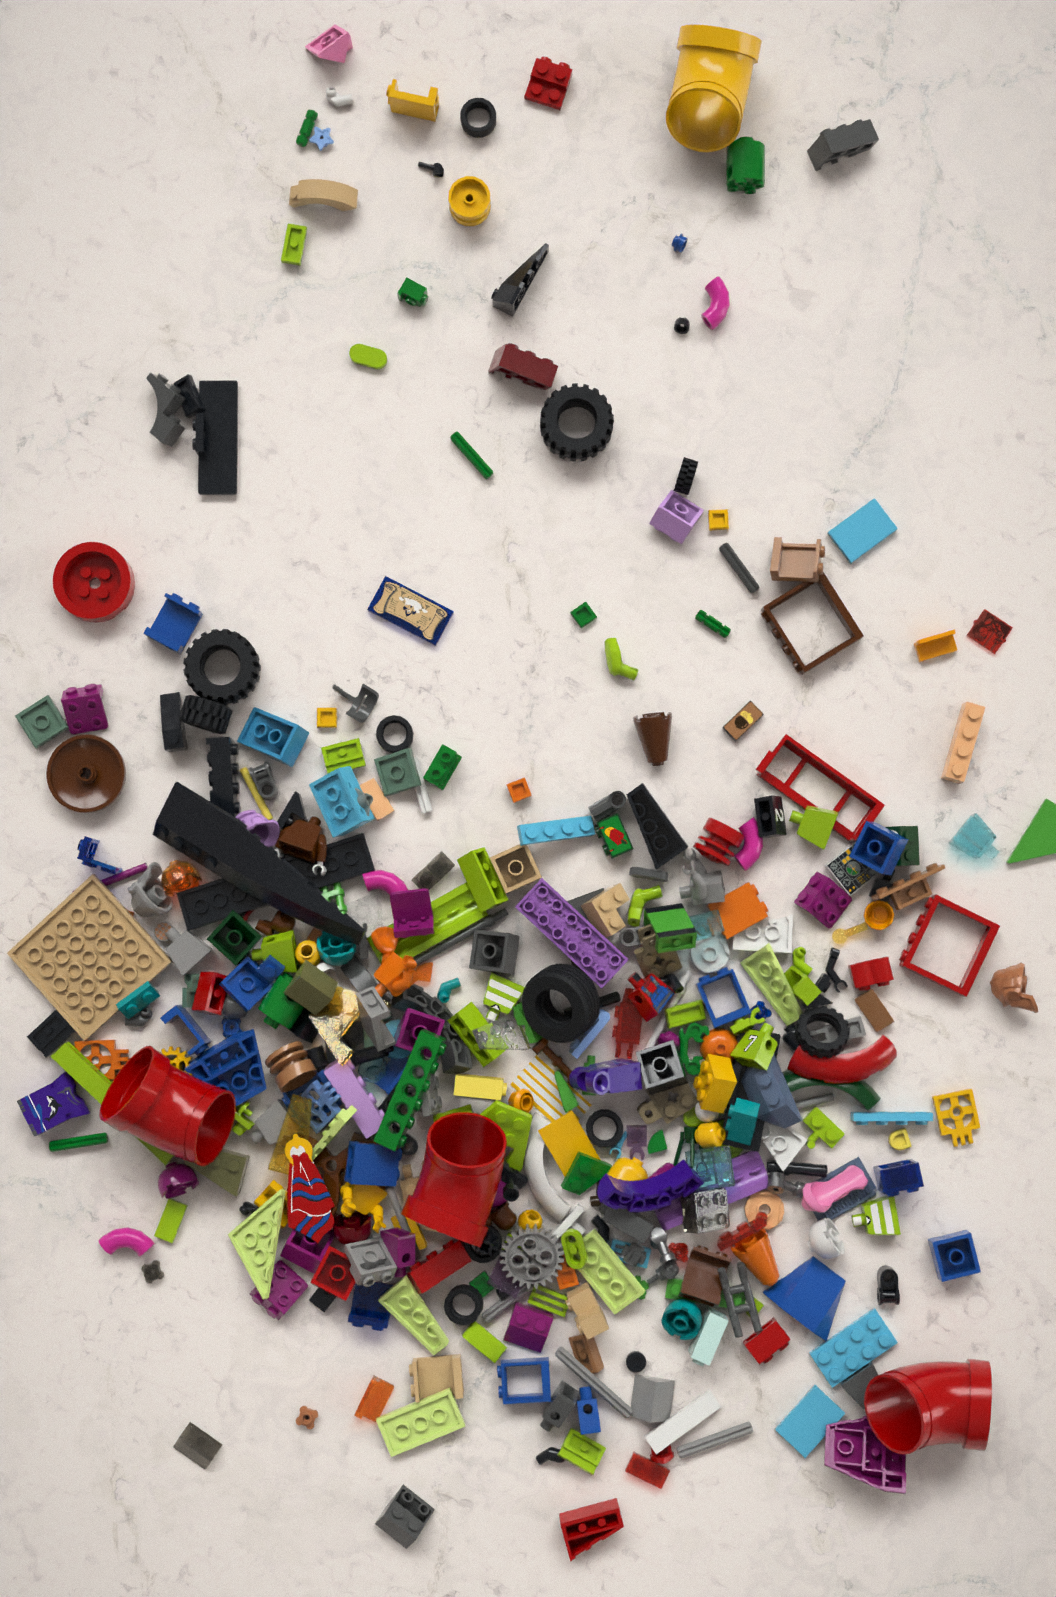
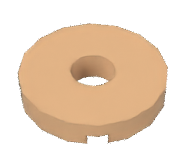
[744,1190,784,1230]

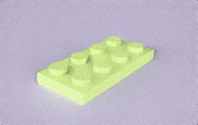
[575,1228,646,1314]
[376,1388,465,1457]

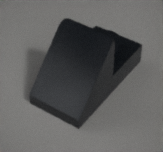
[277,791,307,829]
[800,973,833,1008]

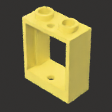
[453,1073,507,1100]

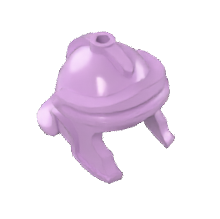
[236,810,280,847]

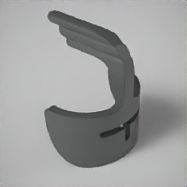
[332,684,379,723]

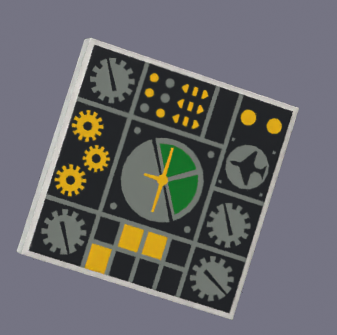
[825,842,879,896]

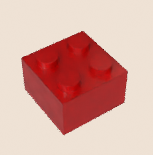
[310,1246,356,1302]

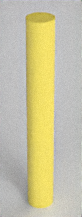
[239,767,273,820]

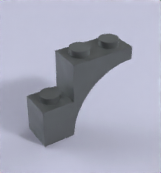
[146,373,186,447]

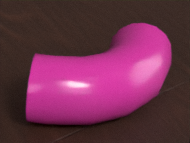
[701,276,730,330]
[734,817,763,871]
[363,870,408,896]
[99,1227,155,1257]

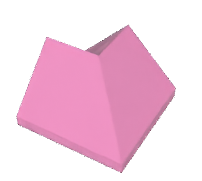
[305,24,353,63]

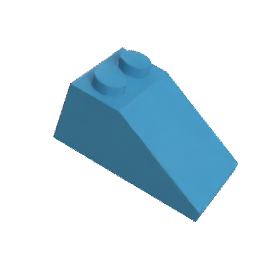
[237,707,309,767]

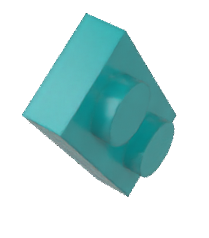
[116,981,160,1020]

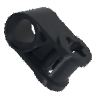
[877,1265,900,1305]

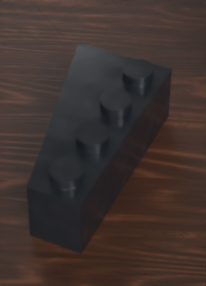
[206,737,241,817]
[626,783,689,870]

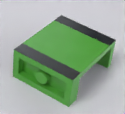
[643,903,697,953]

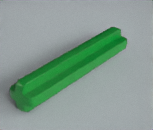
[450,431,493,479]
[49,1133,108,1152]

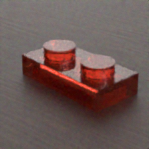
[625,1451,670,1489]

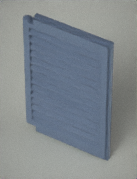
[813,1157,876,1221]

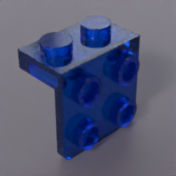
[77,836,122,874]
[348,1282,393,1331]

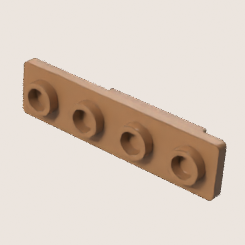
[871,863,946,910]

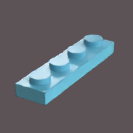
[517,816,595,846]
[851,1112,933,1125]

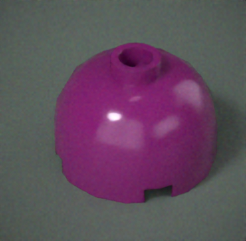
[158,1162,199,1199]

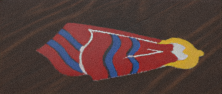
[285,1134,335,1243]

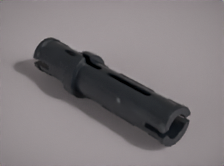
[766,1160,828,1178]

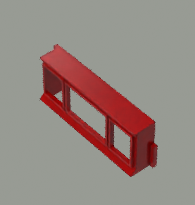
[755,734,885,843]

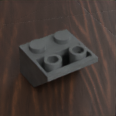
[375,1484,435,1549]

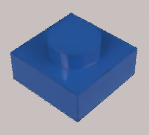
[256,955,285,983]

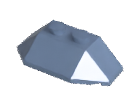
[741,1054,803,1129]

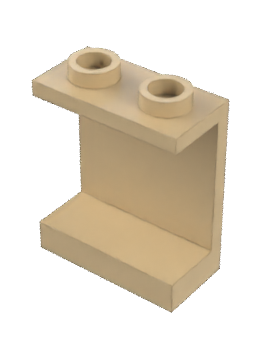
[409,1354,464,1403]

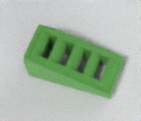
[554,1070,579,1113]

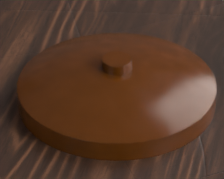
[46,734,126,813]

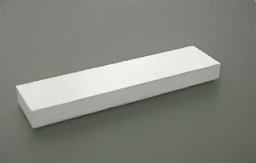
[644,1390,721,1454]

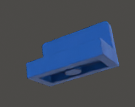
[374,1057,409,1095]

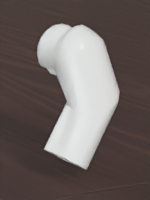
[326,87,353,107]

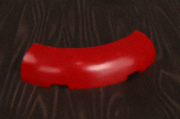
[787,1035,897,1084]

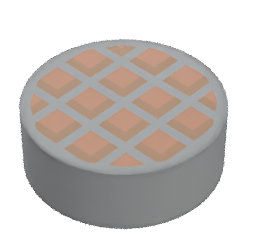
[154,922,173,941]

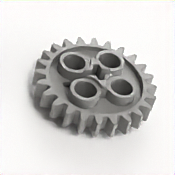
[500,1224,564,1289]

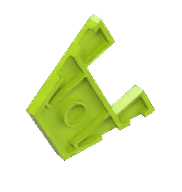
[479,1100,532,1172]

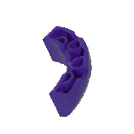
[597,1159,704,1212]

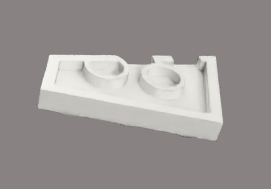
[732,914,793,954]

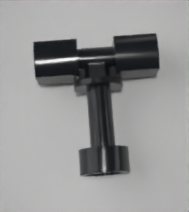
[501,1160,528,1202]

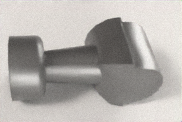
[767,1172,805,1198]
[650,1227,677,1267]

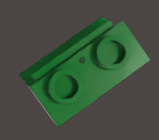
[423,744,462,790]

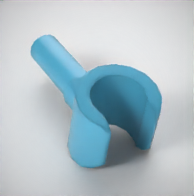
[609,1131,629,1159]

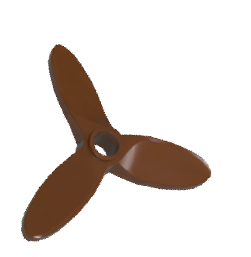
[291,1133,378,1217]

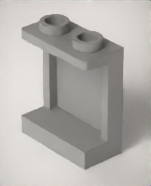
[355,986,396,1052]

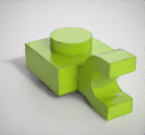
[730,1007,766,1036]

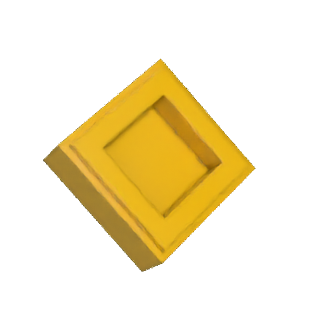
[708,509,729,531]
[317,708,337,728]

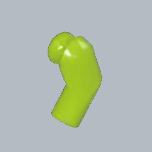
[792,947,812,976]

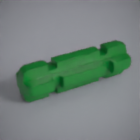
[296,109,318,147]
[695,610,731,638]

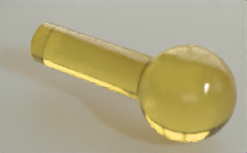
[832,922,869,944]

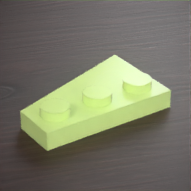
[312,1105,357,1160]

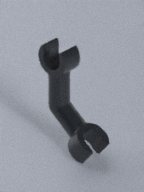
[825,948,848,993]

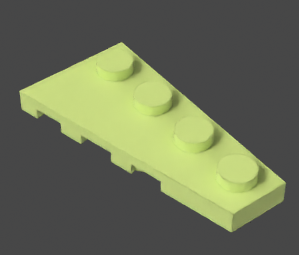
[740,943,803,1026]
[378,1275,449,1355]

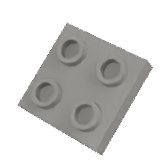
[406,1074,442,1117]

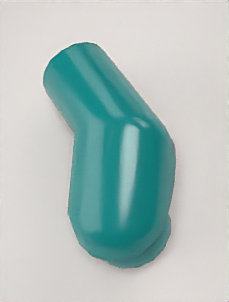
[437,978,461,1003]

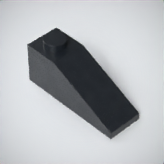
[160,692,188,752]

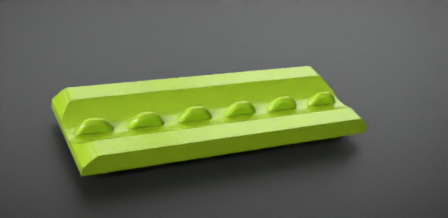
[367,882,488,964]

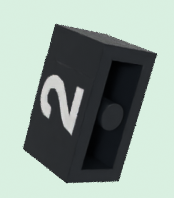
[754,795,787,838]

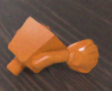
[371,926,421,997]

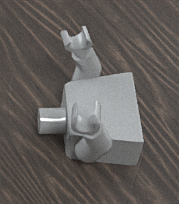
[679,848,725,905]

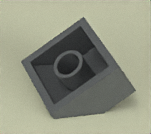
[469,930,520,975]

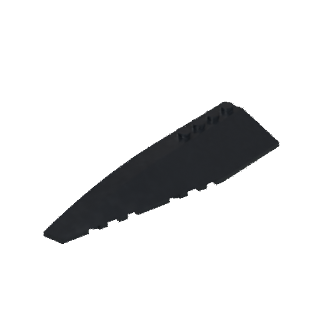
[153,782,365,945]

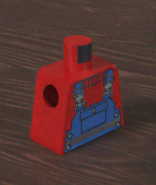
[627,972,675,1022]

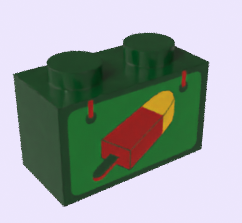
[594,813,634,859]

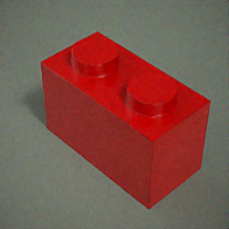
[192,972,227,1015]
[743,1317,791,1365]

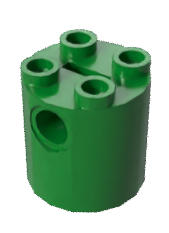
[726,136,765,194]
[258,972,304,1029]

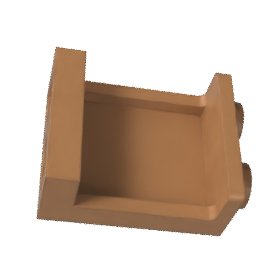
[770,537,825,582]

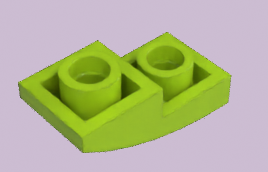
[462,1321,507,1363]

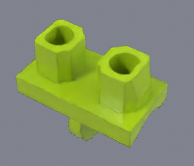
[232,1101,255,1136]

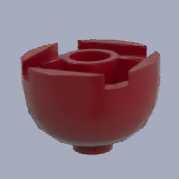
[333,1211,373,1245]

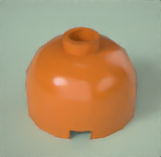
[700,1028,738,1063]

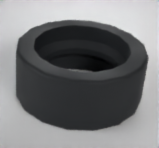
[460,98,496,138]
[376,715,414,753]
[586,1109,623,1148]
[464,1225,502,1263]
[444,1284,484,1326]

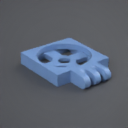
[293,1080,341,1134]

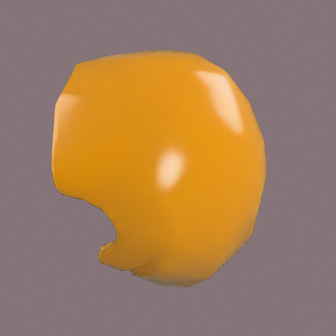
[864,900,894,930]

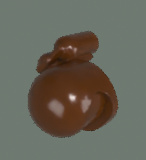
[255,910,296,936]
[486,1201,517,1230]

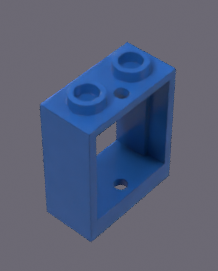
[695,967,751,1028]
[497,1357,551,1404]

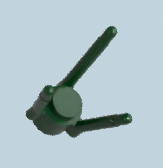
[673,1127,705,1168]

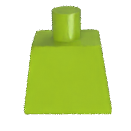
[789,806,838,849]
[251,930,299,973]

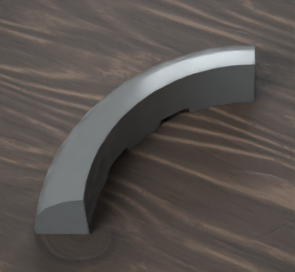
[391,984,472,1074]

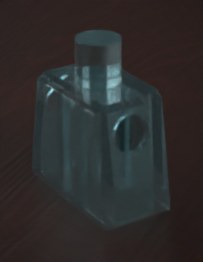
[949,813,999,860]

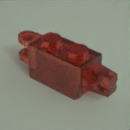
[612,988,642,1059]

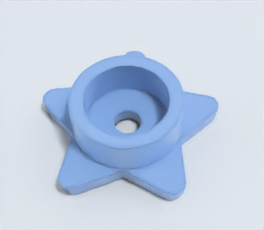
[309,127,334,151]

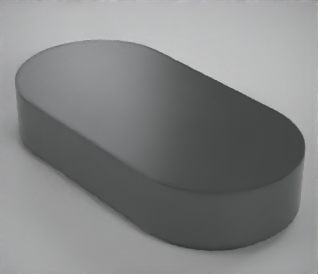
[629,867,669,882]

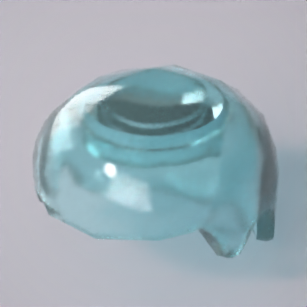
[358,1058,388,1083]

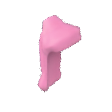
[801,1165,868,1213]

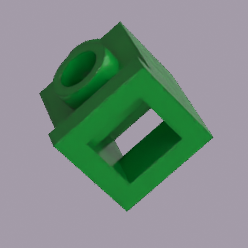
[397,277,429,307]

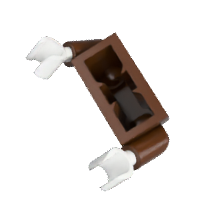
[274,816,327,876]

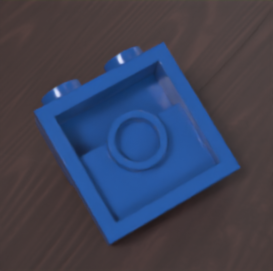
[219,956,274,1012]

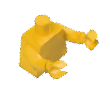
[340,1182,388,1234]

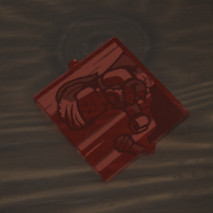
[966,609,1013,654]

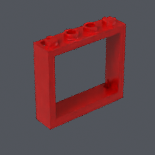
[899,894,1000,997]

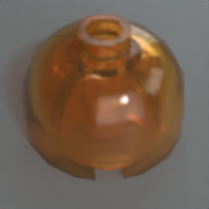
[161,860,202,896]

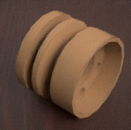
[265,1041,317,1093]

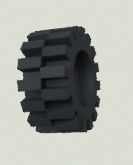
[674,457,698,495]

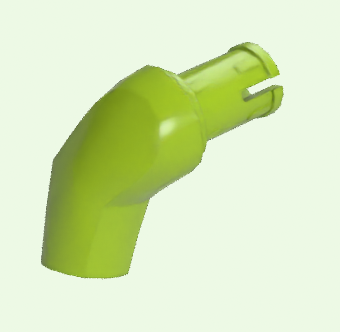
[604,638,638,681]
[627,885,663,927]

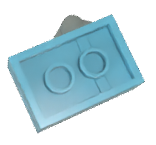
[309,766,375,838]

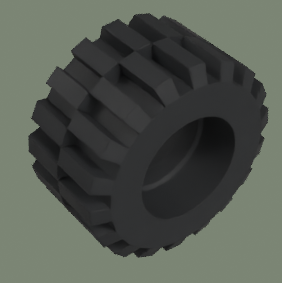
[179,695,233,734]

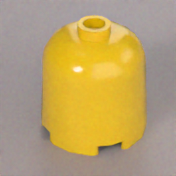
[607,1157,648,1181]

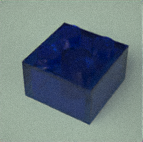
[873,1159,924,1197]

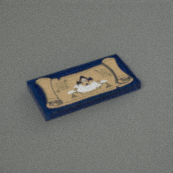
[367,576,454,646]

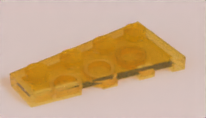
[268,1094,312,1175]

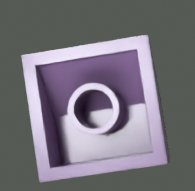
[649,490,704,544]

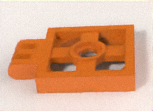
[75,1040,129,1081]

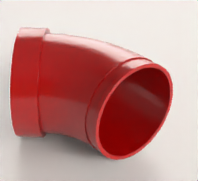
[99,1046,236,1166]
[401,1112,507,1247]
[864,1359,992,1455]

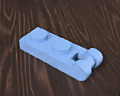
[569,1009,610,1059]

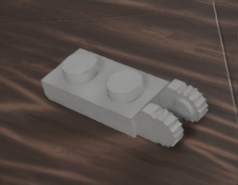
[809,1016,866,1043]

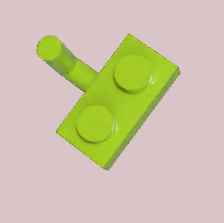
[803,1106,845,1149]

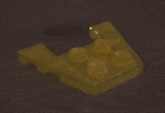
[309,986,391,1066]

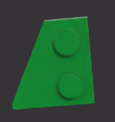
[561,1152,612,1195]

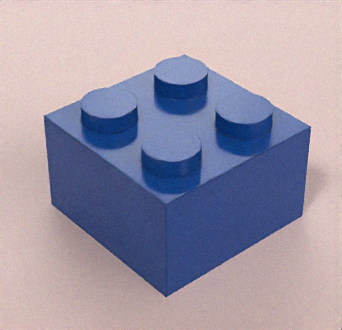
[850,821,908,875]
[928,1230,981,1282]

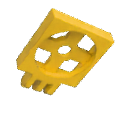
[932,1088,980,1147]

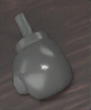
[647,1262,679,1285]

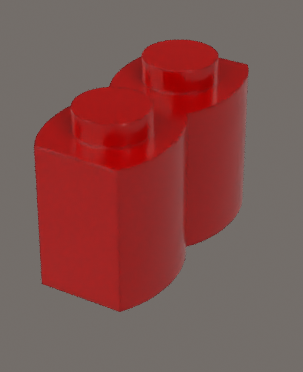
[848,957,894,991]

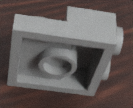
[343,1237,397,1287]

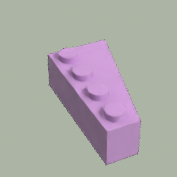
[323,1054,385,1139]

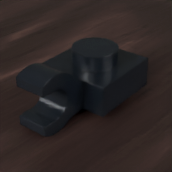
[868,870,895,903]

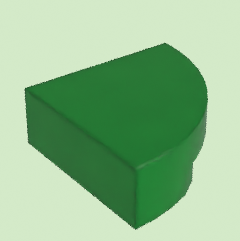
[647,1129,667,1154]

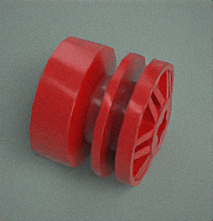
[693,817,745,866]

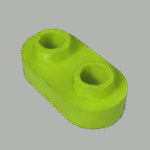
[561,1229,587,1269]

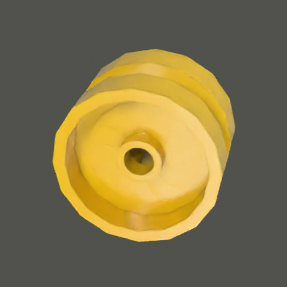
[448,176,491,226]

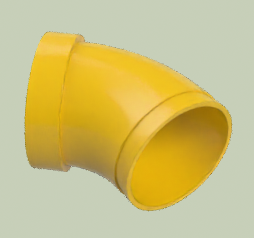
[666,25,762,152]

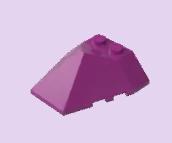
[824,1416,906,1494]

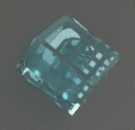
[685,1146,735,1192]

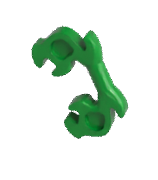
[679,1023,709,1075]

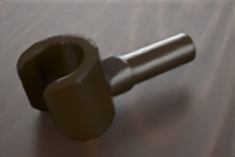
[590,1179,601,1207]

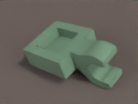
[182,974,199,1008]

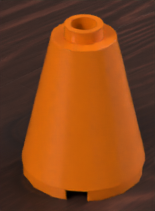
[731,1228,779,1286]

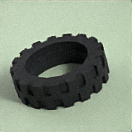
[795,1006,850,1058]

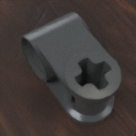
[249,761,278,800]

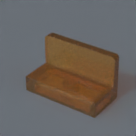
[354,1375,394,1422]

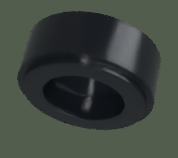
[626,1351,646,1372]

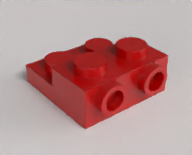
[524,56,573,110]

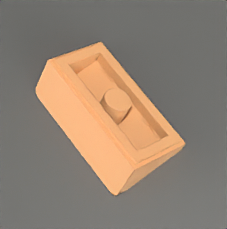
[360,778,394,821]

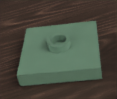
[15,695,69,749]
[374,748,422,797]

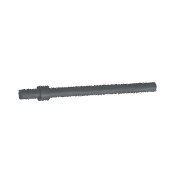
[414,908,509,966]

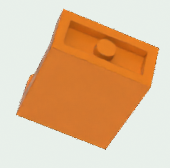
[706,882,768,940]

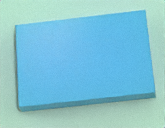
[827,498,898,564]
[775,1385,845,1458]

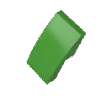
[513,1001,543,1044]

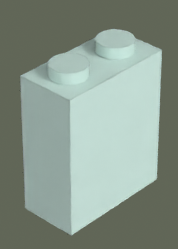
[688,1306,729,1366]

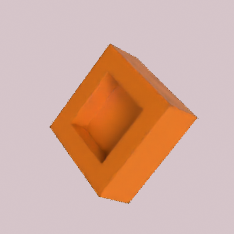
[506,777,532,803]

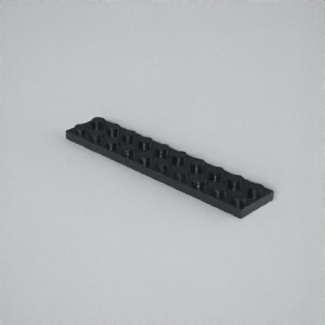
[176,833,375,931]

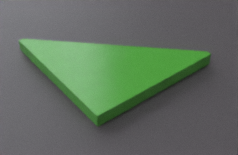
[1006,798,1056,864]

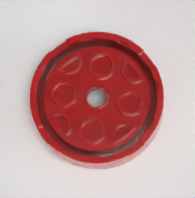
[53,542,135,623]

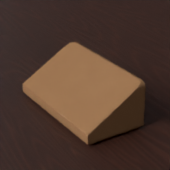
[854,989,895,1032]
[568,1334,604,1374]

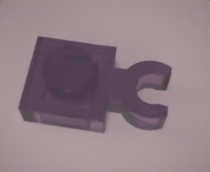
[626,1125,647,1160]

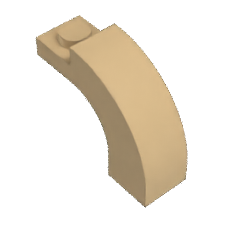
[289,179,358,211]

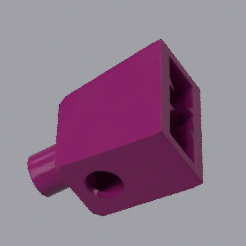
[380,1227,415,1278]

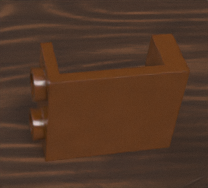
[678,1245,732,1308]

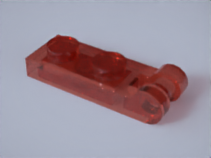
[717,1212,768,1251]

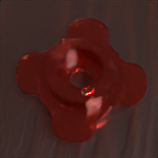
[668,1242,688,1263]

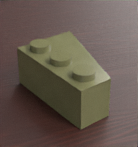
[184,1149,250,1197]

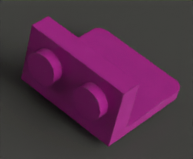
[61,684,108,734]
[794,872,852,929]
[390,888,434,938]
[249,1260,308,1321]

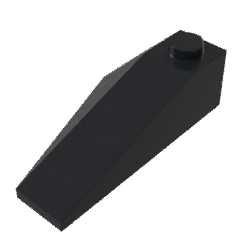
[491,243,549,317]

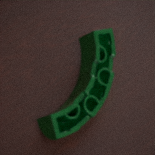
[782,1069,881,1110]

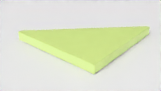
[228,1189,286,1299]

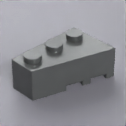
[807,119,879,171]

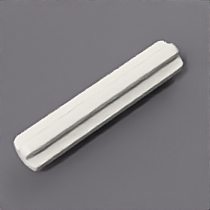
[414,757,432,814]

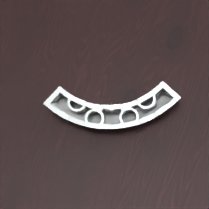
[523,1112,570,1222]

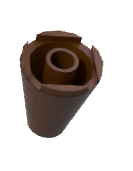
[633,712,672,766]

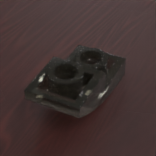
[412,851,455,890]

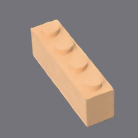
[941,702,985,784]

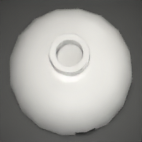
[807,1217,845,1259]

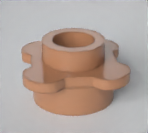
[295,1406,318,1429]

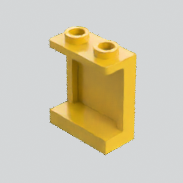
[386,79,440,122]

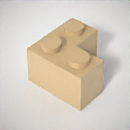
[581,883,630,938]
[565,1282,609,1340]

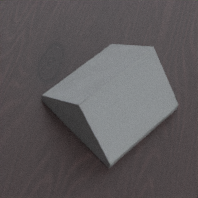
[630,1375,675,1423]

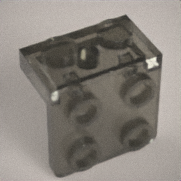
[680,1188,730,1234]

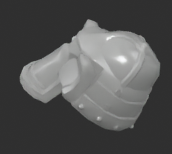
[128,862,173,918]

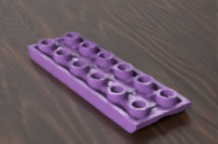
[515,878,629,989]
[654,1150,768,1231]

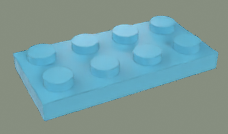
[809,1308,898,1388]

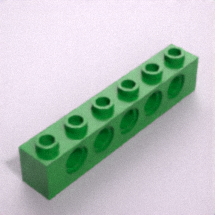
[374,1029,447,1151]

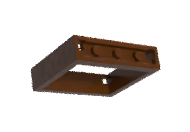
[761,572,864,675]

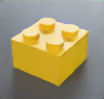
[693,1054,737,1113]

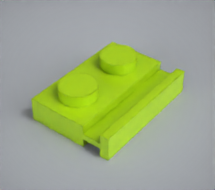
[321,738,366,774]
[557,1428,606,1475]

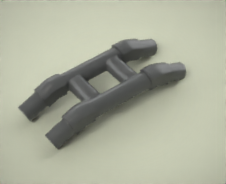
[718,1262,763,1338]

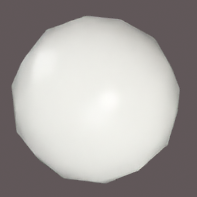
[695,1103,719,1123]

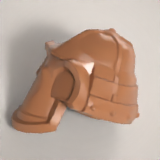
[990,962,1038,1013]

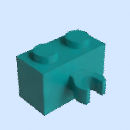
[725,1098,760,1145]

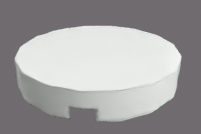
[690,934,730,973]

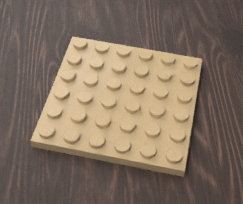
[7,874,172,1041]

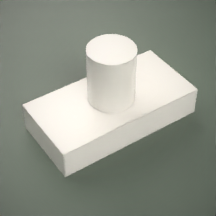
[552,1202,586,1239]

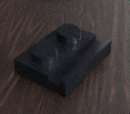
[27,1010,76,1058]

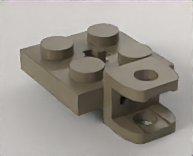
[633,924,682,978]
[637,1083,699,1124]

